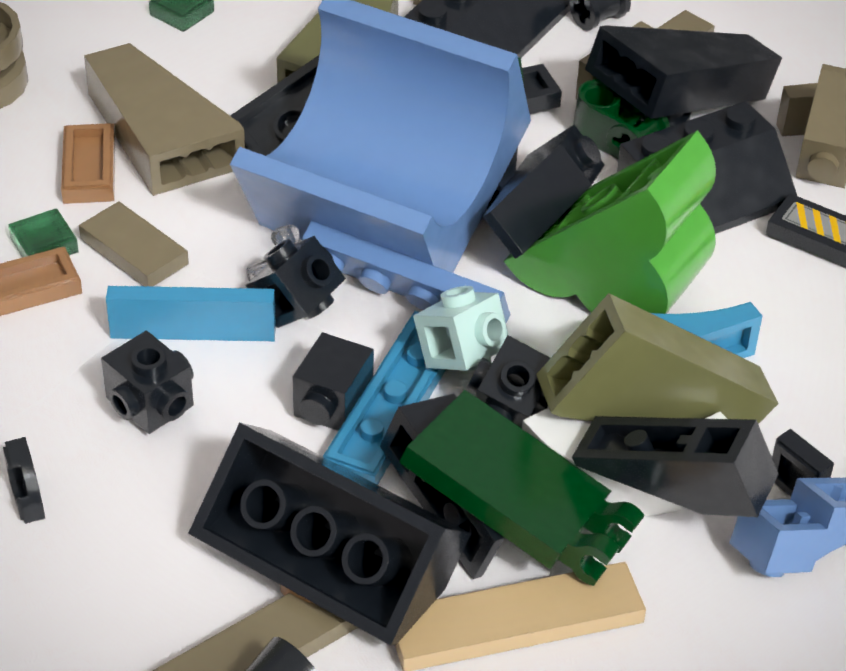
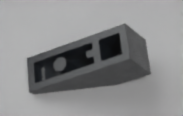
[483,124,605,259]
[380,393,504,579]
[572,416,779,517]

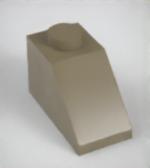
[796,64,846,189]

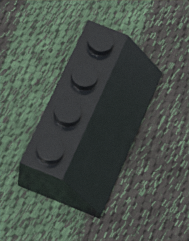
[404,0,570,58]
[188,422,471,646]

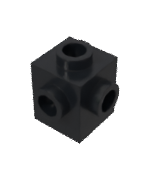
[245,236,346,328]
[101,330,194,434]
[467,335,550,428]

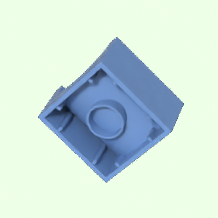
[230,0,531,273]

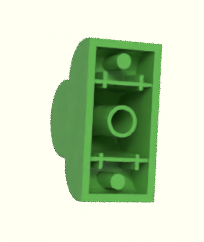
[504,130,716,314]

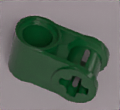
[573,79,670,160]

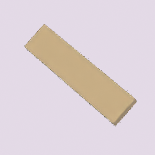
[395,561,646,671]

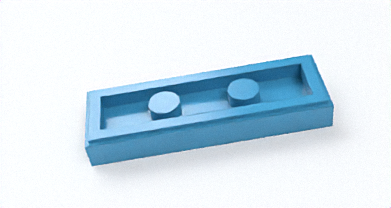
[106,286,276,342]

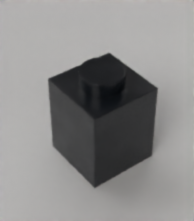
[292,332,374,431]

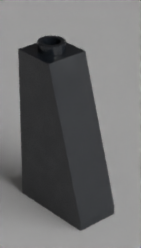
[585,25,782,119]

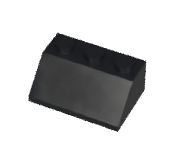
[617,101,797,234]

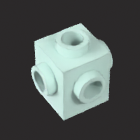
[413,286,508,371]

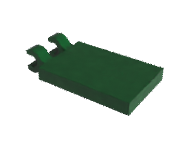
[399,390,645,586]

